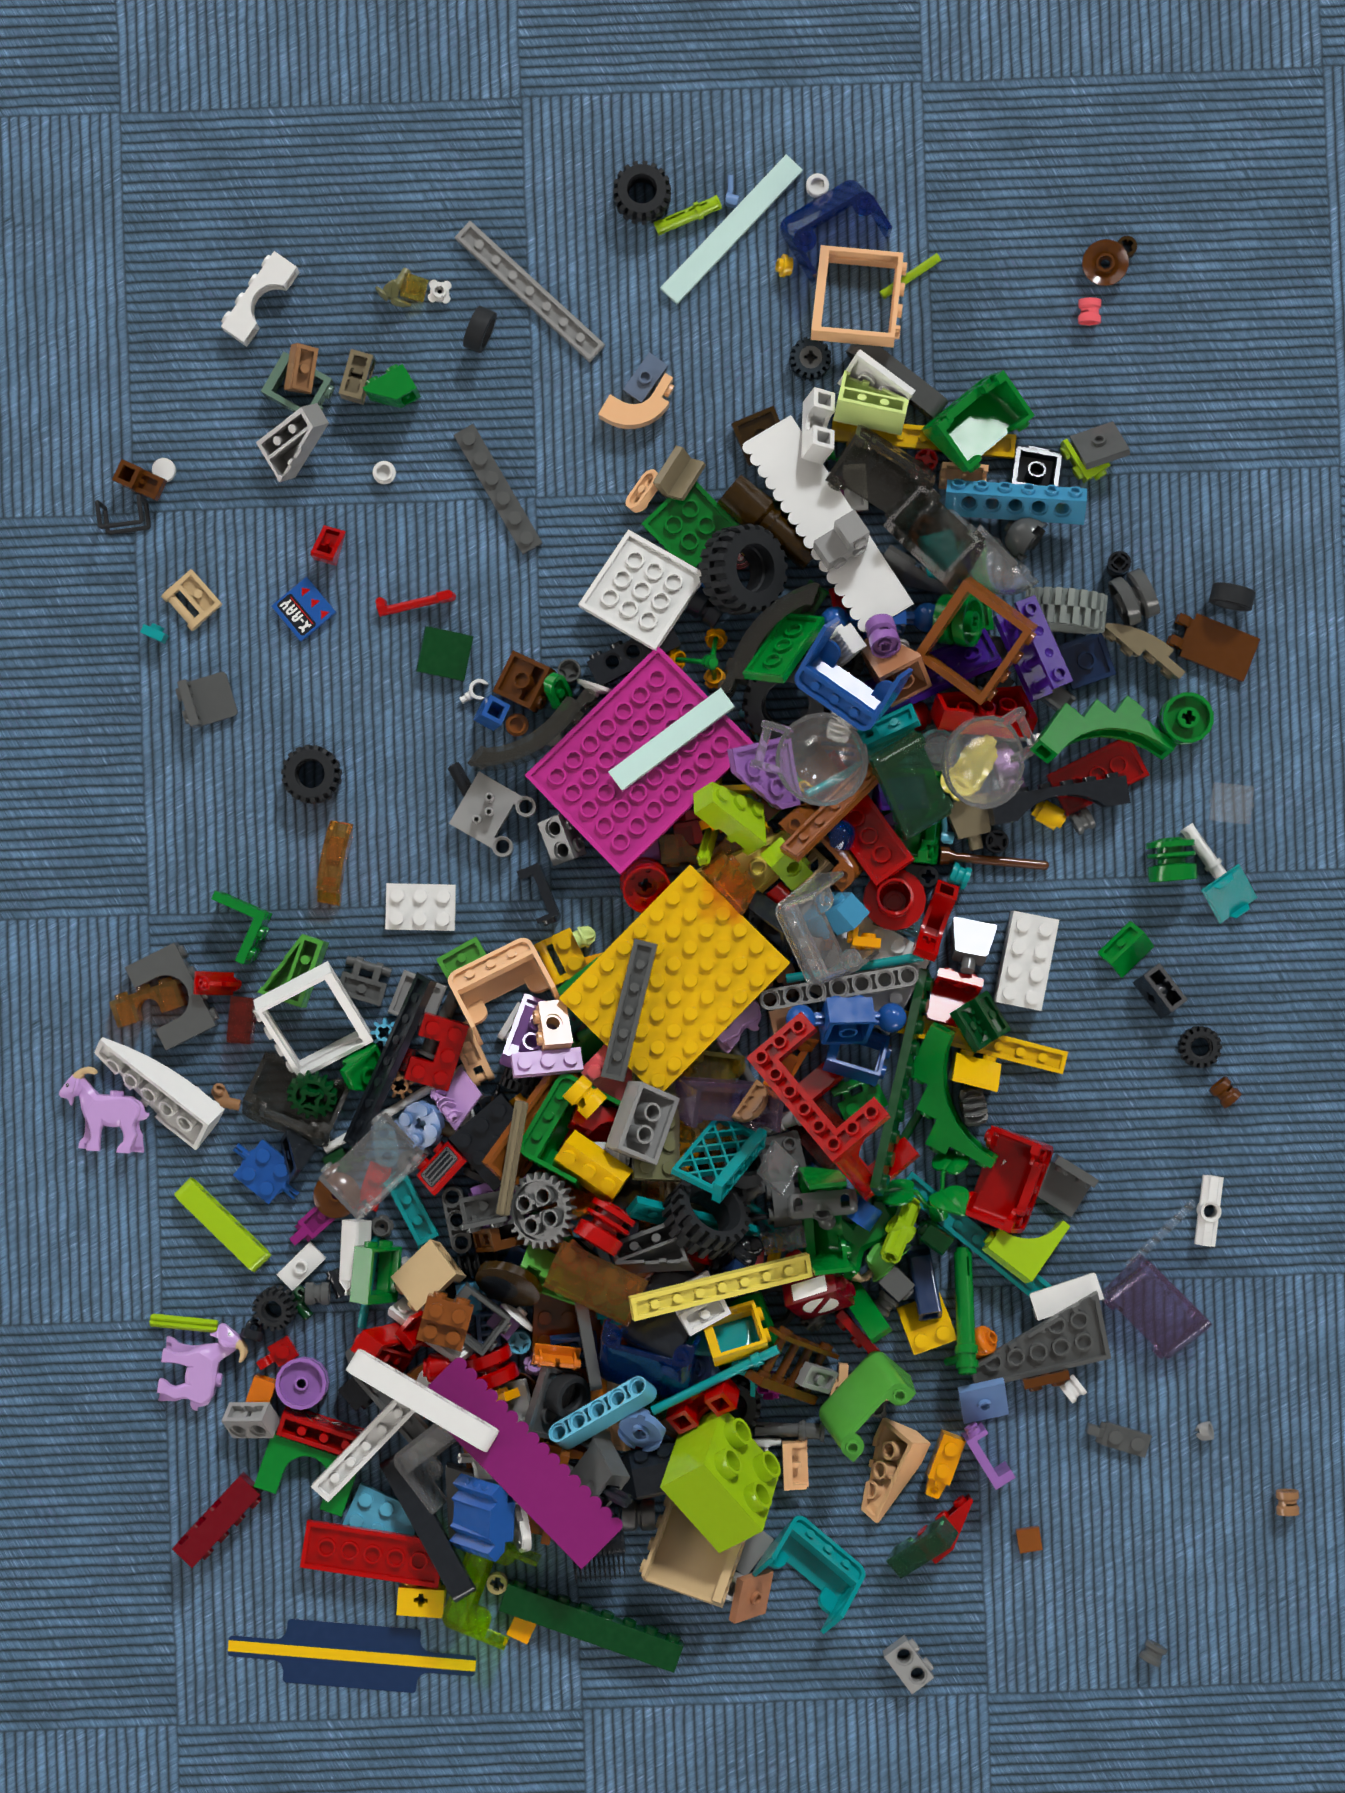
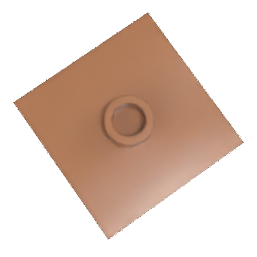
[729,1568,774,1624]

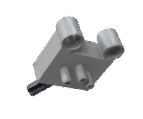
[448,762,537,858]

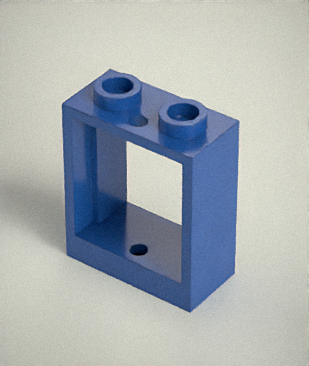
[822,1031,892,1086]

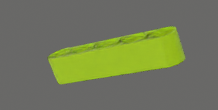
[174,1177,271,1273]

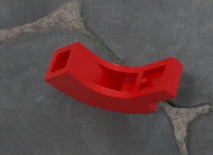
[913,879,959,962]

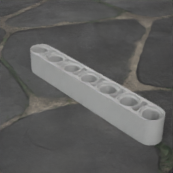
[759,965,918,1010]

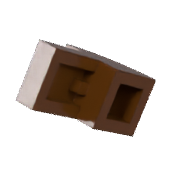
[112,459,167,502]

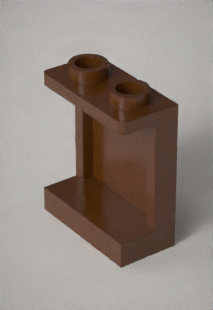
[472,1217,537,1253]

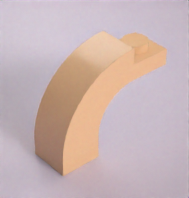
[598,373,675,429]

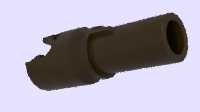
[716,475,813,570]

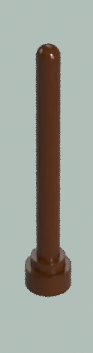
[938,846,1049,870]

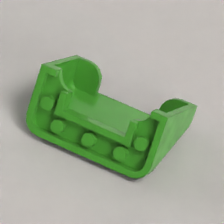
[819,1351,916,1462]

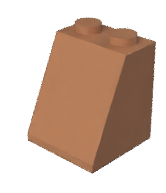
[861,638,932,708]

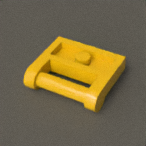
[534,927,587,986]

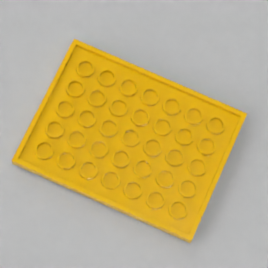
[559,865,790,1091]

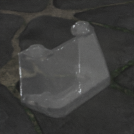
[318,1113,429,1219]

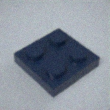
[1058,633,1116,690]

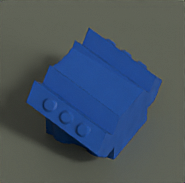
[449,1473,516,1562]

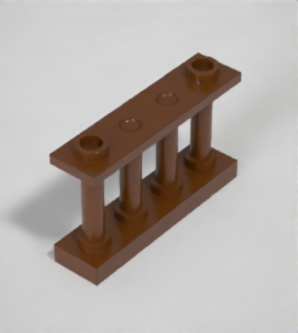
[744,1326,840,1405]

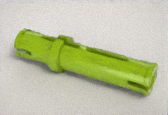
[653,195,722,236]

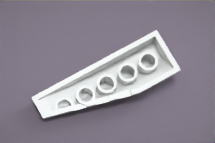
[94,1037,225,1150]

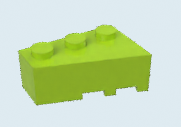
[693,782,767,856]

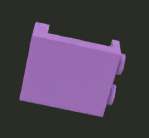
[961,1422,1016,1490]

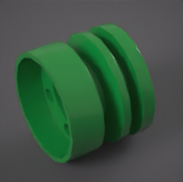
[1145,837,1198,883]

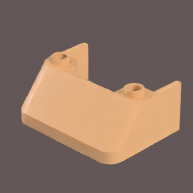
[448,938,560,1046]

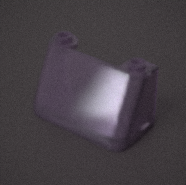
[1102,1254,1213,1360]

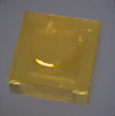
[400,273,429,303]

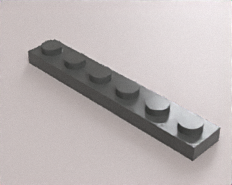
[454,424,543,555]
[601,939,658,1082]

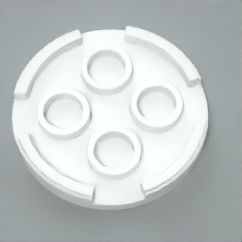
[513,1499,532,1553]

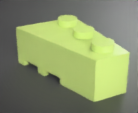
[833,370,909,435]

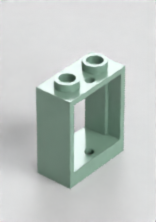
[261,351,335,413]

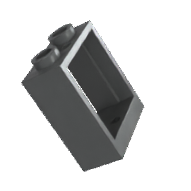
[454,1282,512,1356]

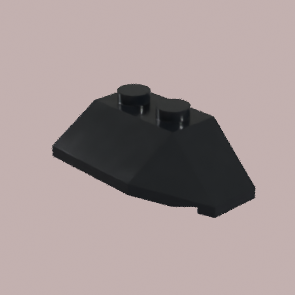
[621,1442,675,1500]

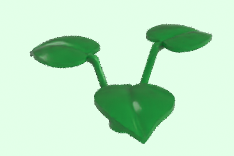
[875,1150,970,1222]

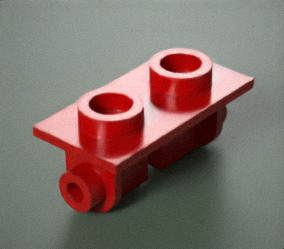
[193,971,242,995]

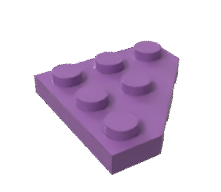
[727,736,801,809]

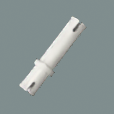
[1180,823,1227,880]

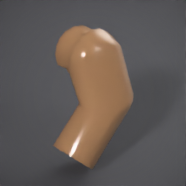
[211,1083,241,1111]

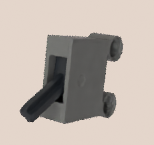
[568,1429,633,1508]

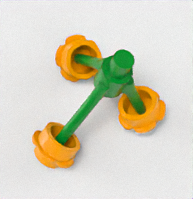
[667,628,728,689]

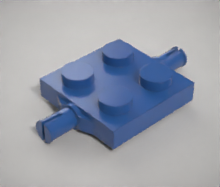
[233,1139,300,1204]

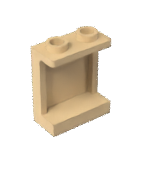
[391,1239,466,1313]

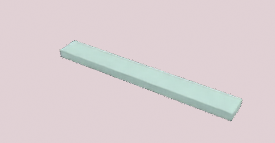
[660,154,803,304]

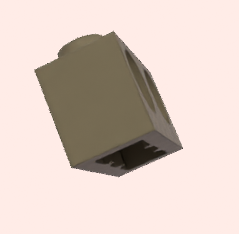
[339,349,376,405]

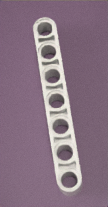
[346,1349,500,1452]

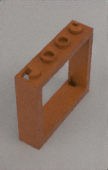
[916,576,1038,705]

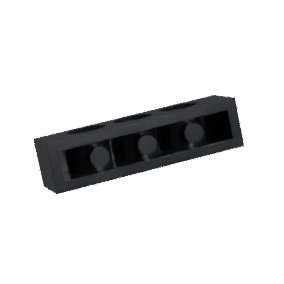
[587,628,682,686]

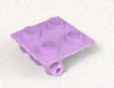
[430,1067,482,1131]

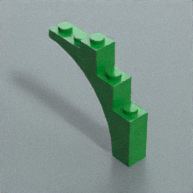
[1029,695,1177,764]
[912,1022,999,1168]

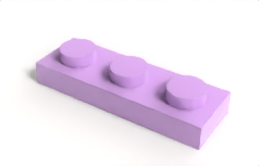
[510,1047,584,1078]

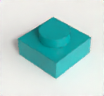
[140,623,169,644]

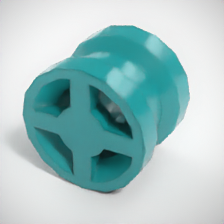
[947,862,972,890]

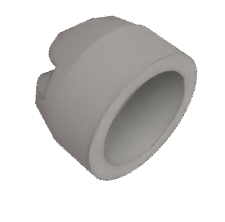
[1195,1421,1214,1441]

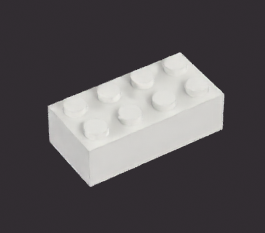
[993,911,1059,1011]

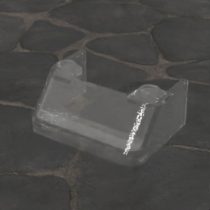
[776,871,879,985]
[394,1423,457,1515]

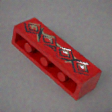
[276,1406,364,1455]

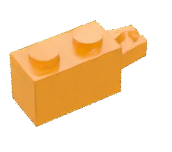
[925,1429,966,1499]

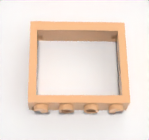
[811,245,907,348]

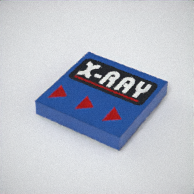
[272,577,337,642]

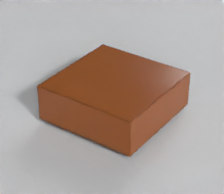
[1015,1525,1043,1554]

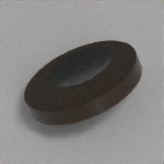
[475,1261,543,1307]

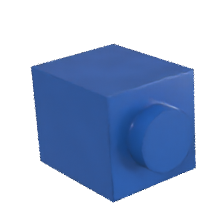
[473,694,511,731]

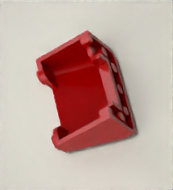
[965,1125,1053,1233]

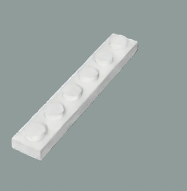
[311,1399,415,1502]

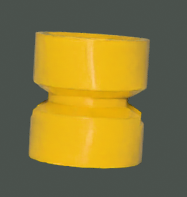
[562,1075,607,1119]

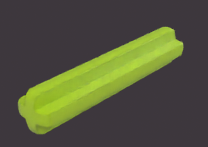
[696,827,719,866]
[149,1314,219,1333]

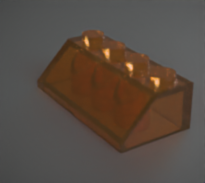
[543,1240,649,1327]

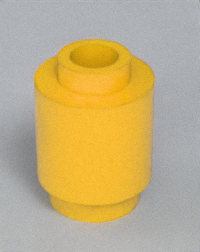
[1031,800,1067,830]

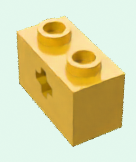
[396,1582,446,1618]

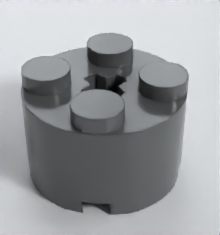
[765,1179,802,1228]

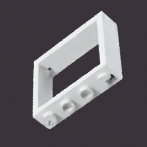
[253,961,373,1076]

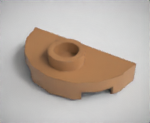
[731,1079,768,1122]

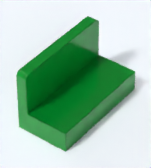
[1097,921,1154,978]

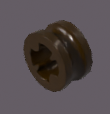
[1118,236,1137,258]

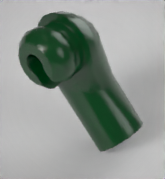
[292,1286,314,1321]

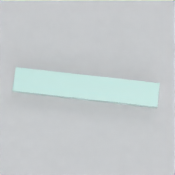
[608,688,735,791]

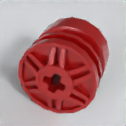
[619,857,671,913]
[573,1197,636,1257]

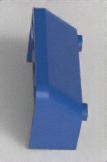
[794,617,913,731]

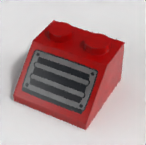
[416,1139,468,1196]

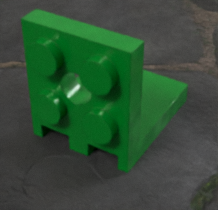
[211,891,272,964]

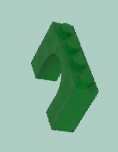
[254,1430,358,1517]

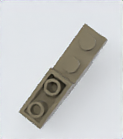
[1102,623,1185,680]

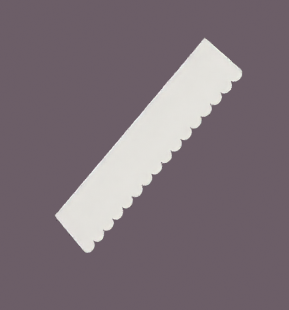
[742,415,914,632]

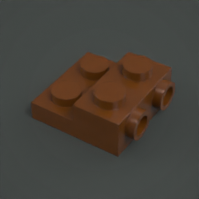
[492,650,557,713]

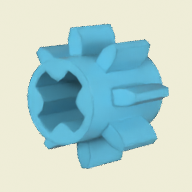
[370,1018,395,1046]

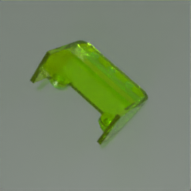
[442,1542,542,1650]

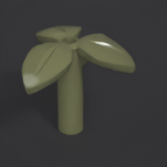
[375,268,411,308]

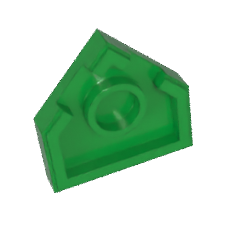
[339,1043,381,1091]

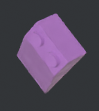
[499,993,557,1079]

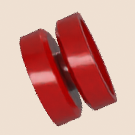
[465,1343,520,1390]

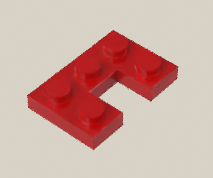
[403,1011,469,1091]

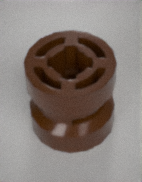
[1209,1076,1242,1109]

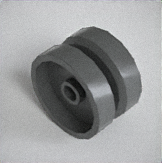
[1108,568,1160,627]

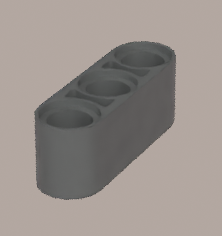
[442,1185,473,1253]

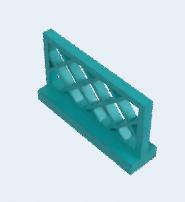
[671,1114,768,1204]

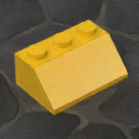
[552,1130,633,1203]

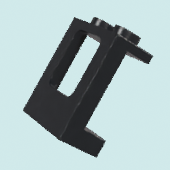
[517,863,561,926]

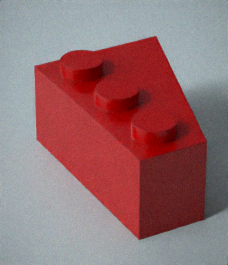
[350,1322,421,1373]

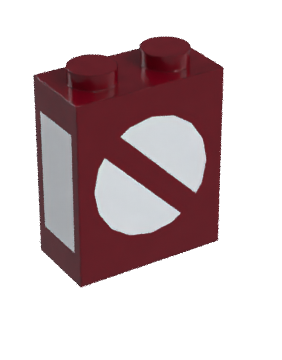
[782,1273,856,1321]

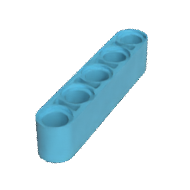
[548,1376,657,1450]

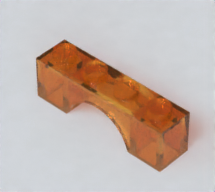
[659,833,743,867]

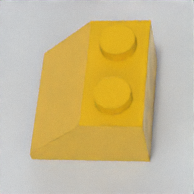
[948,1049,1001,1092]
[896,1292,957,1355]

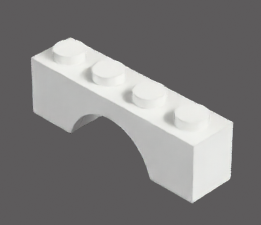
[221,251,300,347]

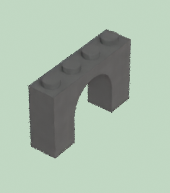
[124,942,220,1050]

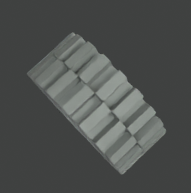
[1025,587,1108,634]

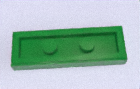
[849,1281,893,1344]

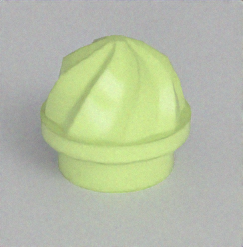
[572,926,596,949]

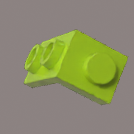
[1060,438,1111,483]

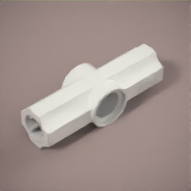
[1194,1175,1224,1247]

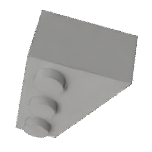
[256,403,329,482]

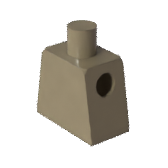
[943,795,991,851]

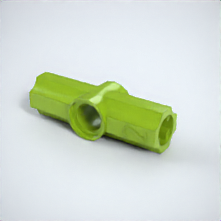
[880,1197,921,1264]

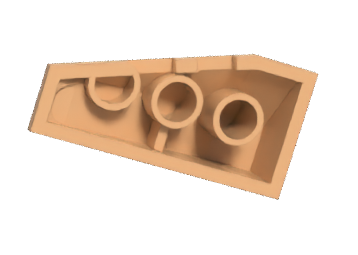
[861,1418,931,1523]

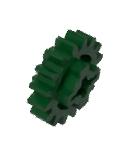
[287,1070,338,1119]

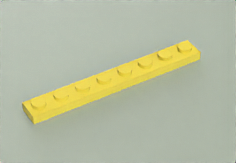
[628,1252,813,1321]

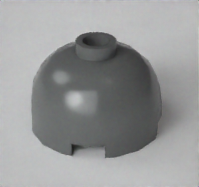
[1004,517,1048,562]

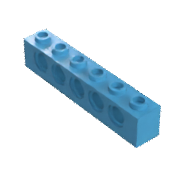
[944,479,1087,525]

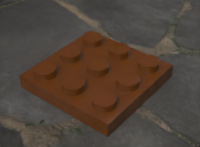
[531,1285,603,1353]

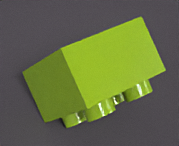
[660,1411,781,1553]

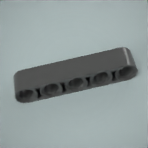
[845,344,948,420]

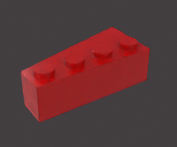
[930,686,1038,738]

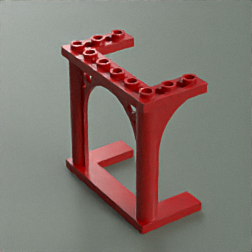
[746,1012,920,1201]

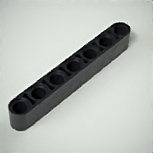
[379,1451,477,1603]

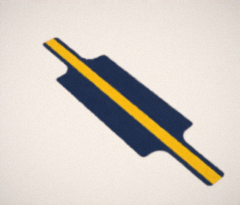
[228,1619,476,1693]

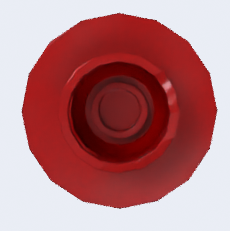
[863,870,926,931]

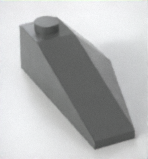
[883,544,957,596]

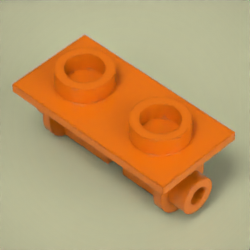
[531,1343,581,1371]

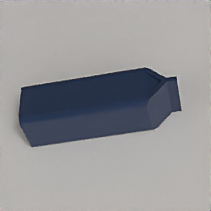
[906,1244,942,1321]

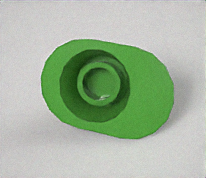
[866,1242,912,1282]

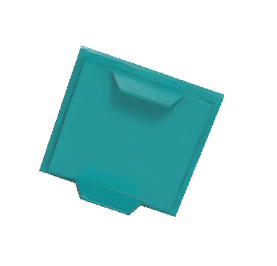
[1201,864,1258,924]

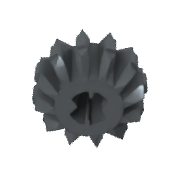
[958,1087,988,1127]

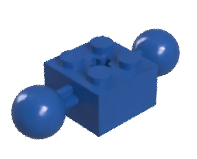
[821,603,935,640]
[786,995,907,1045]

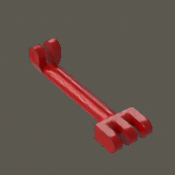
[375,590,456,617]

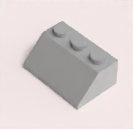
[605,1081,680,1165]

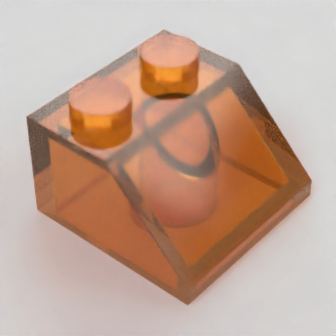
[702,851,757,915]

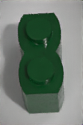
[916,1218,954,1256]

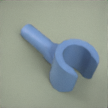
[725,175,739,209]

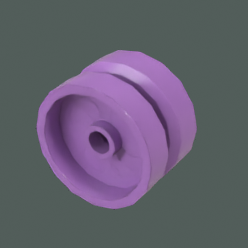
[275,1357,330,1410]

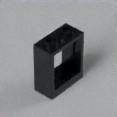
[742,890,799,959]

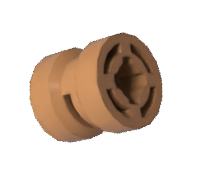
[1276,1488,1299,1516]

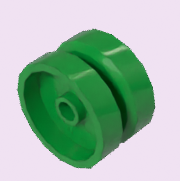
[932,594,984,647]
[1158,692,1214,745]

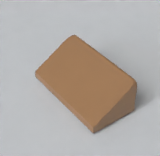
[284,343,319,394]

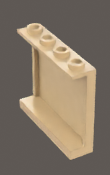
[639,1495,746,1608]

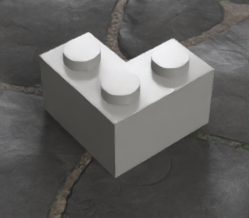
[813,509,870,570]

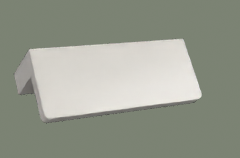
[1029,1273,1104,1321]

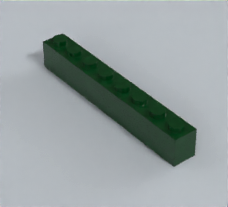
[499,1578,683,1673]

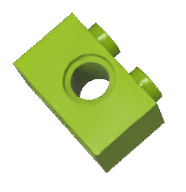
[760,837,813,892]

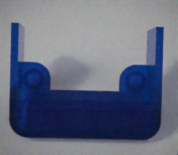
[780,180,892,284]

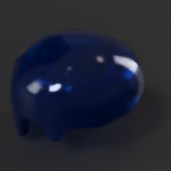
[823,819,856,850]

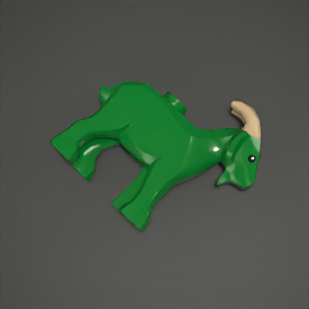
[839,1189,898,1282]

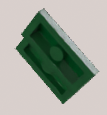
[416,626,474,682]
[949,990,1011,1053]

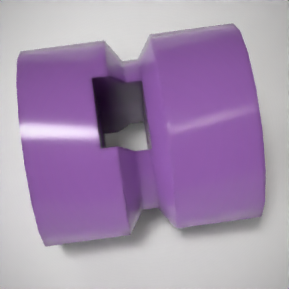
[865,614,901,658]

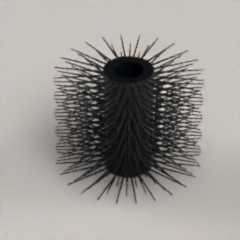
[573,1508,626,1583]

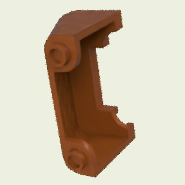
[777,799,864,892]

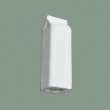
[339,1219,372,1295]

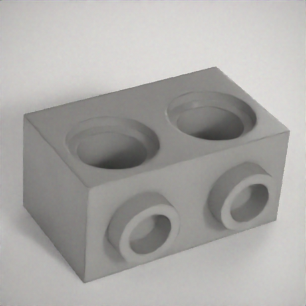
[221,1402,281,1438]
[882,1634,934,1694]

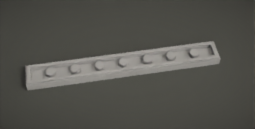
[455,221,605,363]

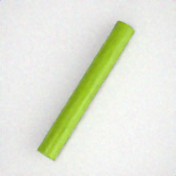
[879,253,941,299]

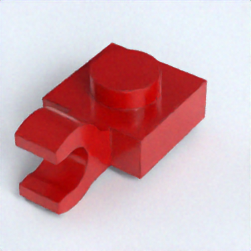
[256,1335,299,1370]

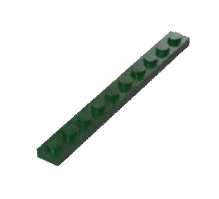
[870,968,934,1196]

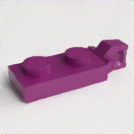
[289,1191,339,1245]

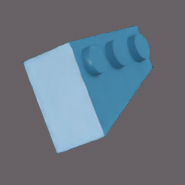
[799,892,870,939]

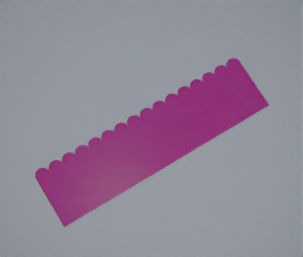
[427,1357,623,1569]

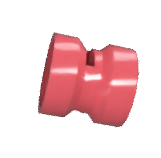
[1078,297,1102,326]

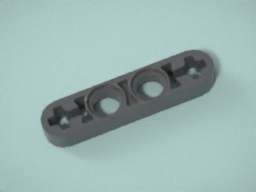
[574,1300,602,1391]

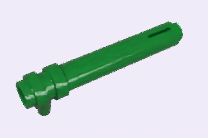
[944,1247,979,1375]

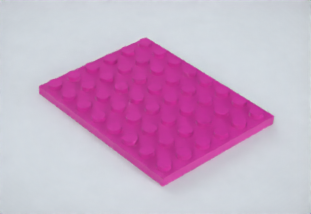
[525,647,754,875]

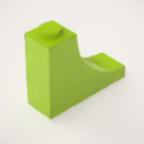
[981,1221,1070,1284]

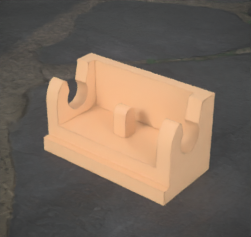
[939,462,989,489]
[781,1439,809,1491]

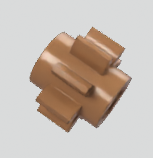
[390,1071,415,1099]

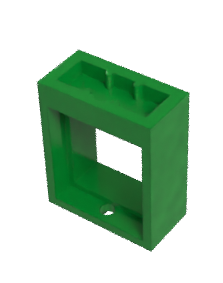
[349,1240,402,1305]

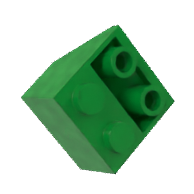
[363,364,421,408]

